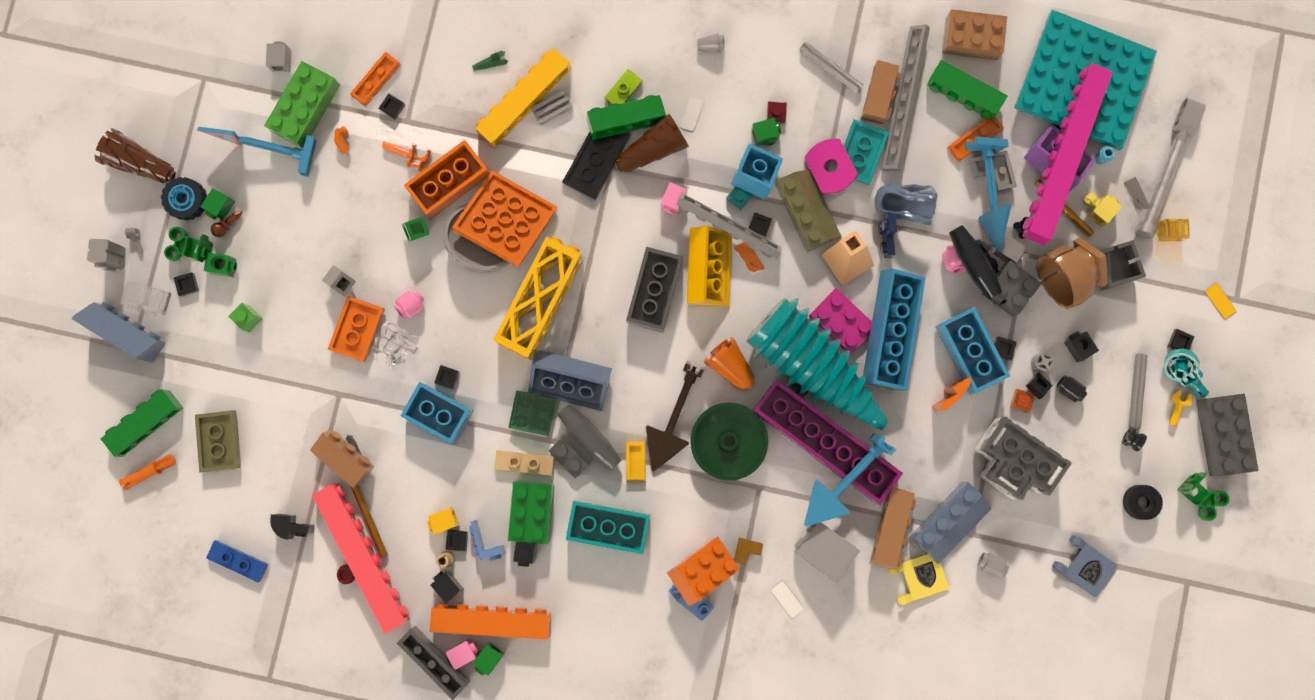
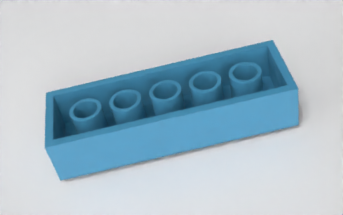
[863,268,926,391]

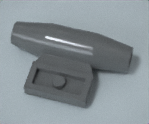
[549,404,622,478]

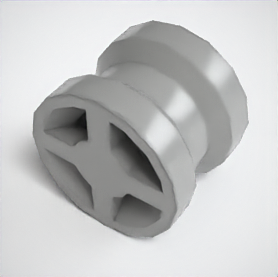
[1031,352,1055,373]

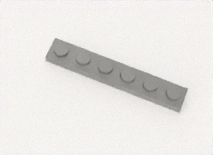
[676,192,781,259]

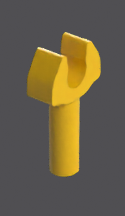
[1169,390,1193,426]

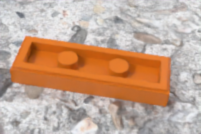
[350,52,401,107]
[947,117,1004,162]

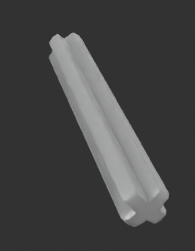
[800,42,863,93]
[1129,354,1148,430]

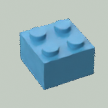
[731,143,783,199]

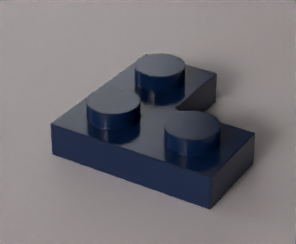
[878,213,897,259]

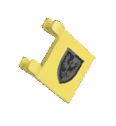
[887,554,949,605]

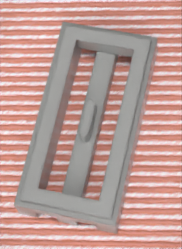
[531,90,573,126]

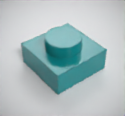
[726,186,753,210]

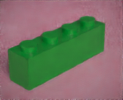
[927,60,1008,121]
[587,95,666,140]
[100,389,183,457]

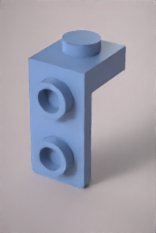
[469,520,505,561]
[668,584,714,621]

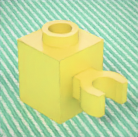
[1082,192,1123,227]

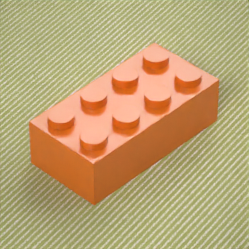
[404,139,490,220]

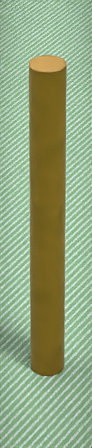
[1035,179,1094,237]
[350,485,388,557]

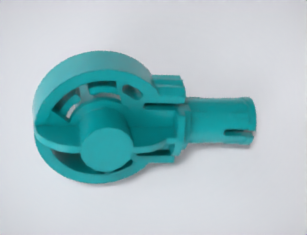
[1163,349,1209,399]

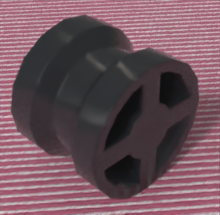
[1122,428,1147,452]

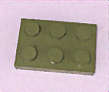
[195,410,240,472]

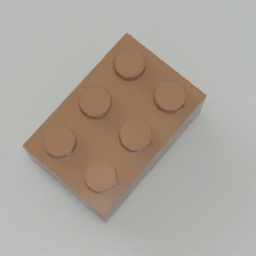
[942,9,1007,60]

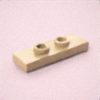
[494,450,555,476]

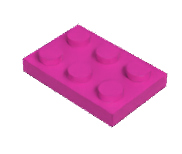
[809,288,872,355]

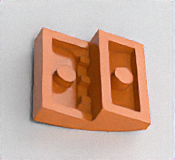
[932,377,972,412]

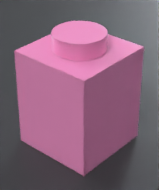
[661,182,687,214]
[446,638,479,670]

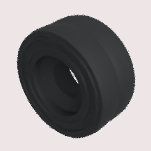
[1123,485,1163,520]

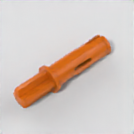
[119,454,176,491]

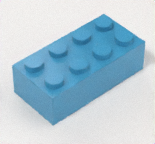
[935,307,1011,395]

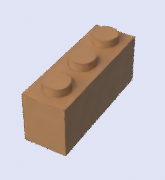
[861,60,901,124]
[310,429,374,488]

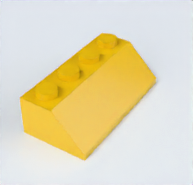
[687,226,732,307]

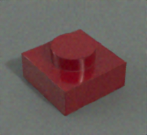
[767,101,787,123]

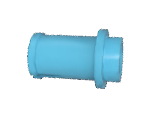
[1094,146,1115,164]

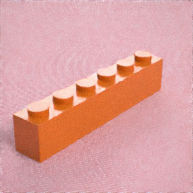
[429,603,551,639]

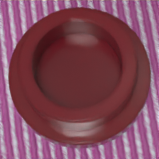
[336,565,355,584]

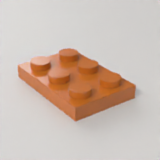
[328,296,385,362]

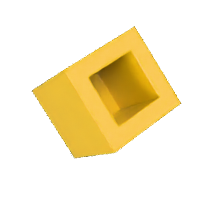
[427,507,459,535]

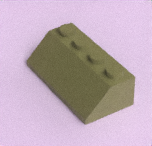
[775,169,842,252]

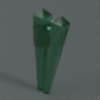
[472,51,508,71]

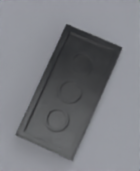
[562,131,631,201]

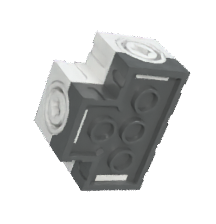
[974,417,1072,500]

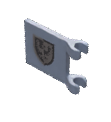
[1052,535,1118,598]

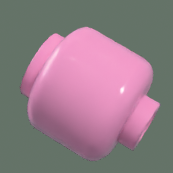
[942,244,966,274]
[394,290,424,319]

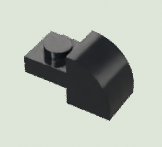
[270,514,314,540]

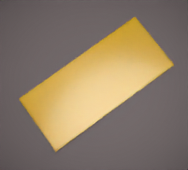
[1205,283,1237,319]

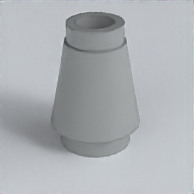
[697,33,725,52]

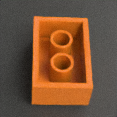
[666,537,740,606]

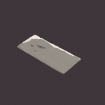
[1124,177,1150,213]

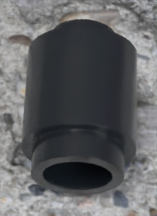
[1056,375,1087,403]

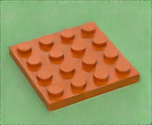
[452,170,557,268]

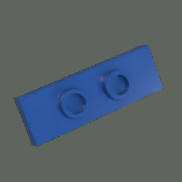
[206,540,268,582]

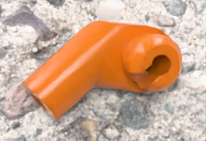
[334,126,350,154]

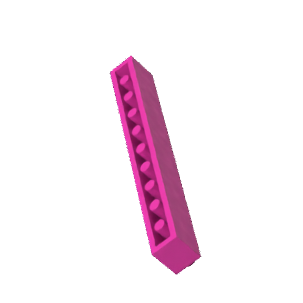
[1022,63,1113,246]

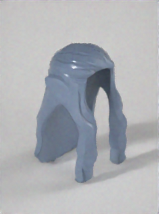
[874,182,938,226]

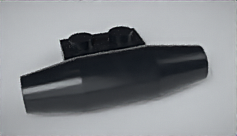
[949,225,1002,300]

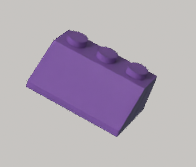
[1023,124,1096,192]

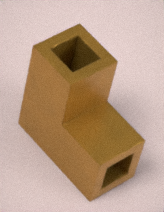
[734,537,763,565]

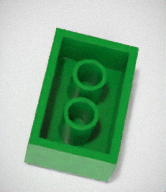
[508,482,554,544]

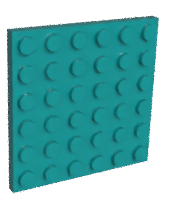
[1014,9,1157,150]

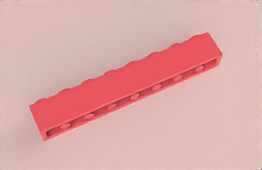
[312,484,410,634]

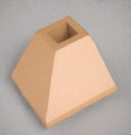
[821,230,874,286]

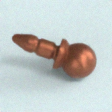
[210,211,243,237]

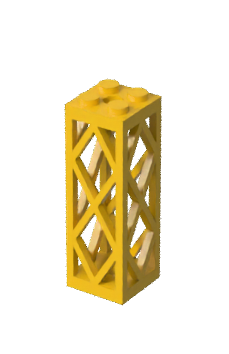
[493,236,584,361]

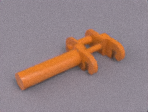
[382,141,431,171]

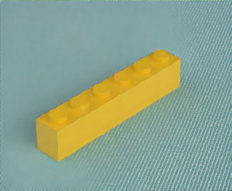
[475,48,571,148]

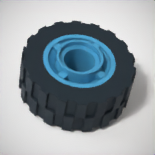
[161,177,208,221]

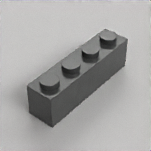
[397,626,471,700]

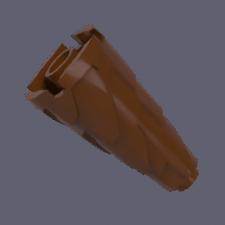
[615,113,689,173]
[95,128,176,183]

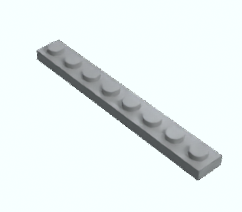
[881,24,930,171]

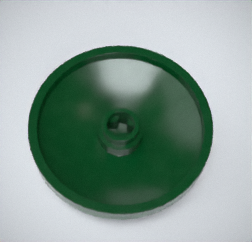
[690,403,768,481]

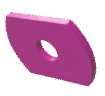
[804,139,858,194]

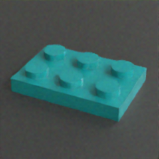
[834,119,889,186]

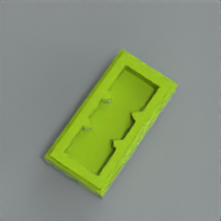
[604,69,643,104]

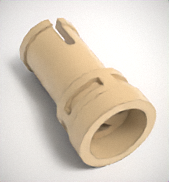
[436,551,455,568]

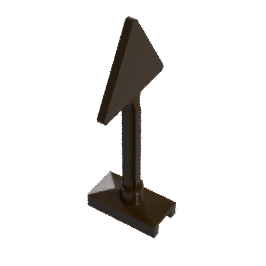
[646,361,705,471]

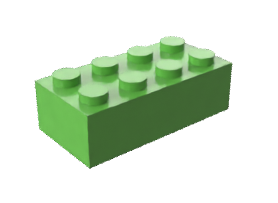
[264,61,340,149]

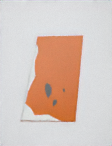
[734,242,765,276]

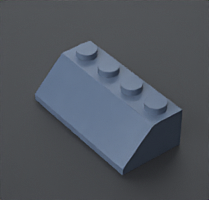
[72,302,165,363]
[528,350,612,411]
[909,482,991,564]

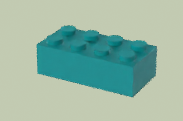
[566,500,651,554]

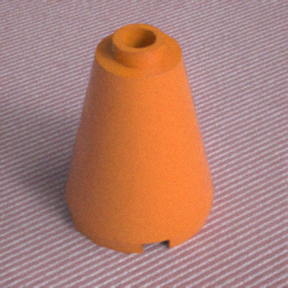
[703,336,755,390]

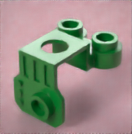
[164,227,213,262]
[1177,473,1230,521]

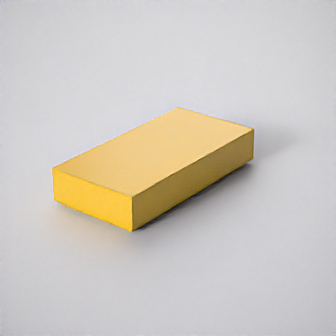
[626,442,646,481]

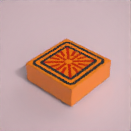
[1010,389,1035,413]

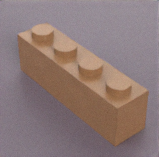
[869,487,916,571]

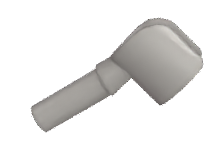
[125,228,143,253]

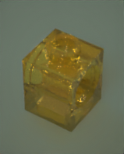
[1156,219,1190,241]

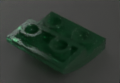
[508,390,556,436]

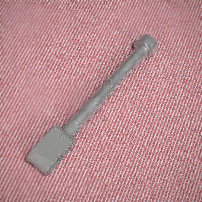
[1135,98,1206,239]

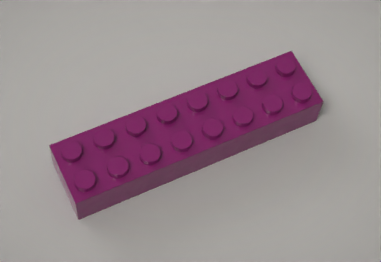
[753,379,903,505]

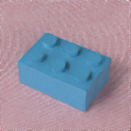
[400,382,474,444]

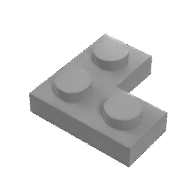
[969,150,1017,192]

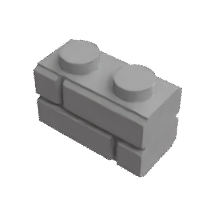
[87,239,126,272]

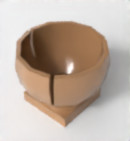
[1036,237,1108,309]

